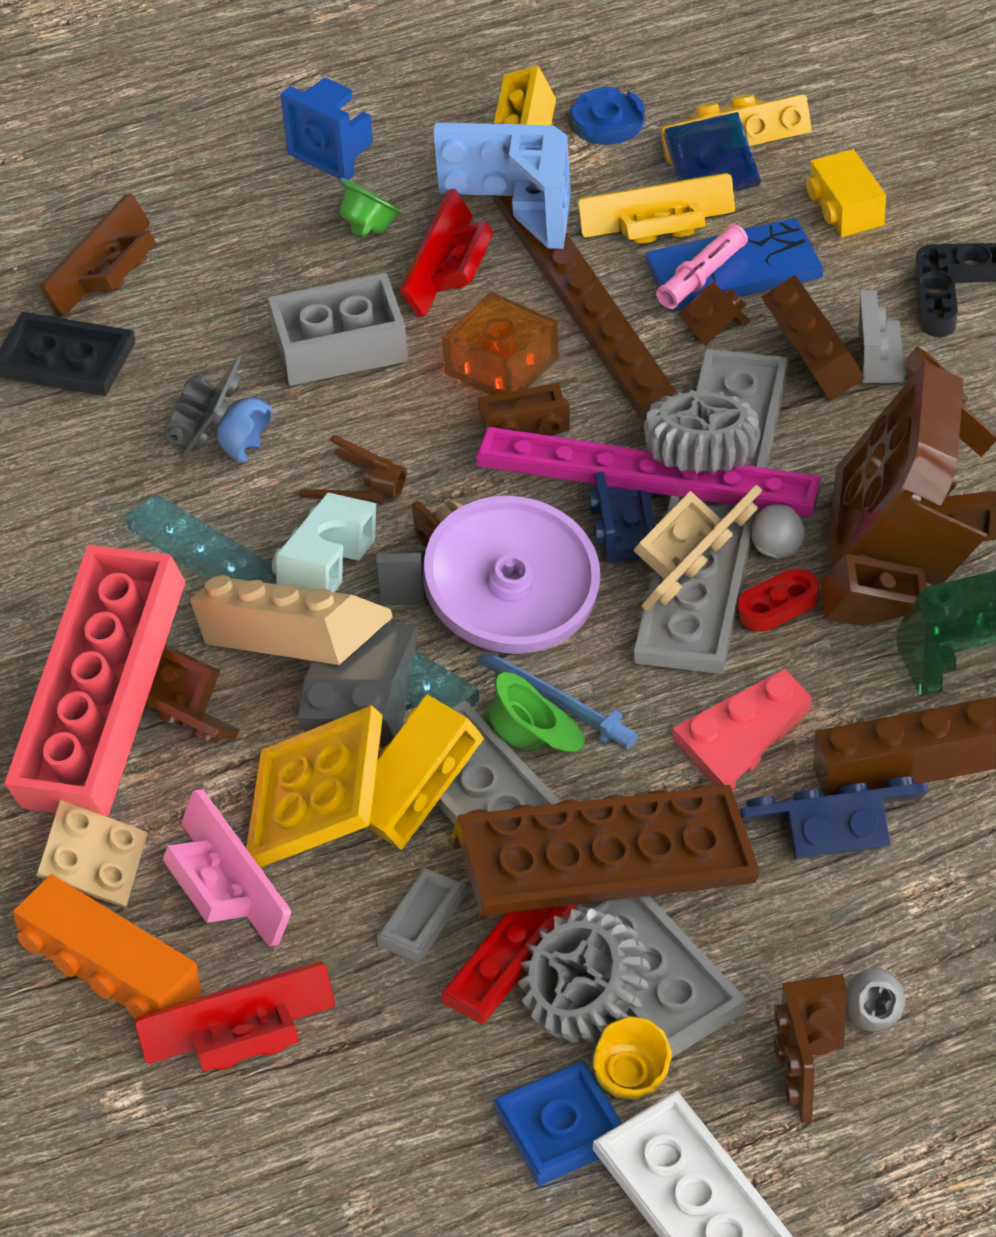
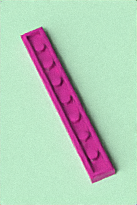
[476,427,821,517]

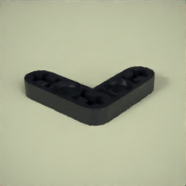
[915,243,996,337]

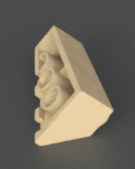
[190,575,393,665]

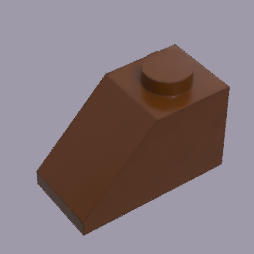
[821,554,930,626]

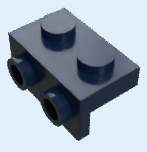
[588,472,655,562]

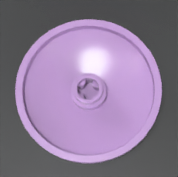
[423,496,600,654]

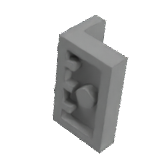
[858,290,905,383]

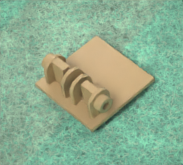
[36,800,148,908]

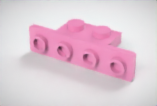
[162,789,291,947]

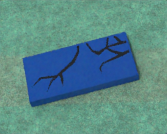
[646,218,823,313]

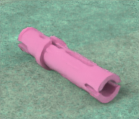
[656,224,748,309]

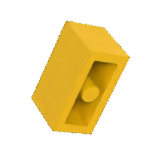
[806,149,886,237]

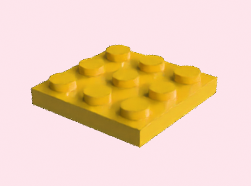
[246,705,383,868]

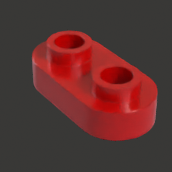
[738,569,819,632]

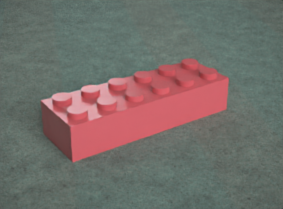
[4,545,186,817]

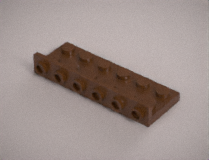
[451,785,760,916]

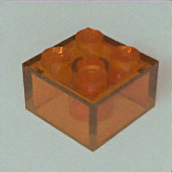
[442,291,559,395]

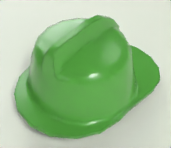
[339,178,403,237]
[483,672,585,752]

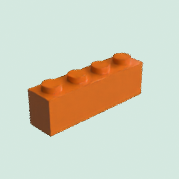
[12,874,202,1018]

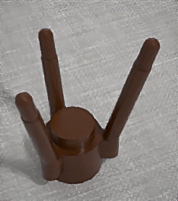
[299,435,407,505]

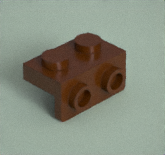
[477,383,570,436]

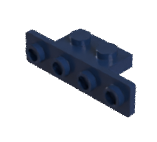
[739,777,929,860]

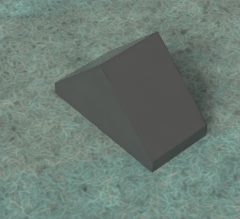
[376,551,426,606]

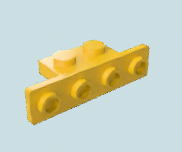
[660,94,812,165]
[577,173,735,243]

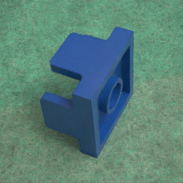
[280,78,373,179]

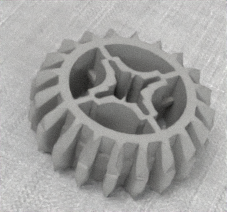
[644,389,760,474]
[517,908,651,1043]

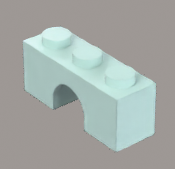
[272,493,376,592]

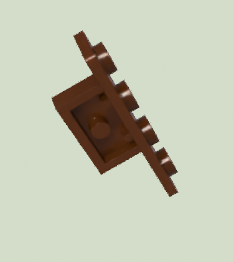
[40,194,156,316]
[144,644,239,743]

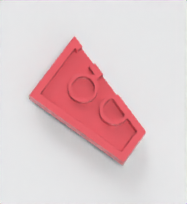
[673,669,812,791]

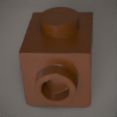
[677,281,751,345]

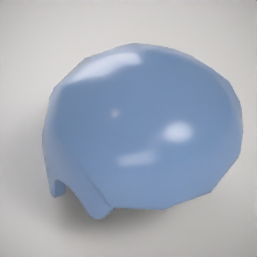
[217,397,273,464]

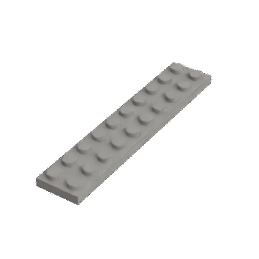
[634,349,788,674]
[389,700,747,1058]

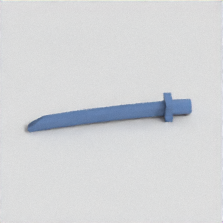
[477,654,638,749]

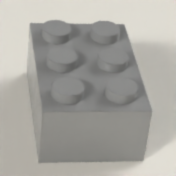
[268,273,408,386]

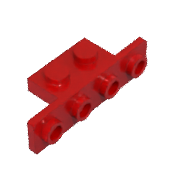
[400,188,494,318]
[134,961,335,1072]

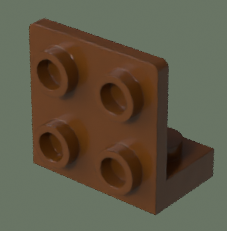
[773,974,847,1123]

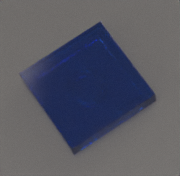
[663,112,761,192]

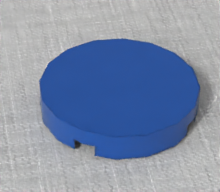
[570,87,645,145]

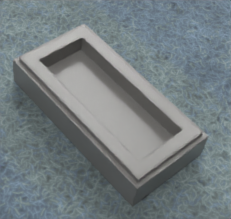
[377,868,467,964]

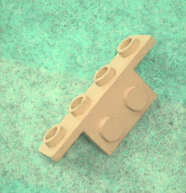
[633,484,763,612]

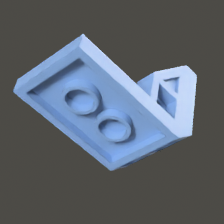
[433,123,571,249]

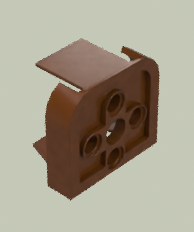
[827,361,996,588]

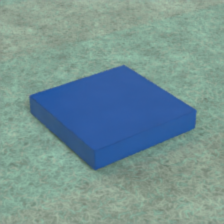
[493,1060,622,1186]

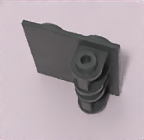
[165,355,242,459]

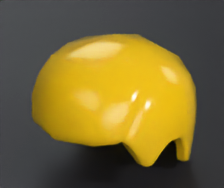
[592,1016,672,1100]

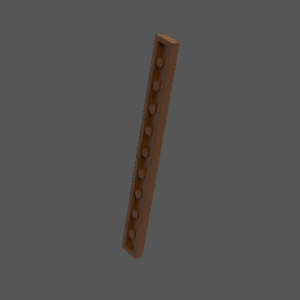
[493,195,676,423]

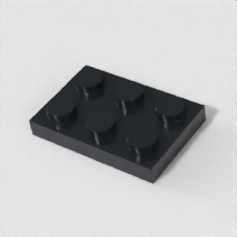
[0,311,136,396]

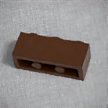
[761,275,865,401]

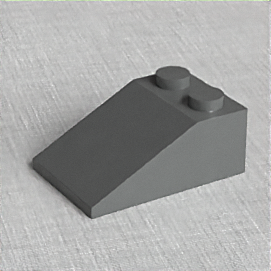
[297,624,419,747]

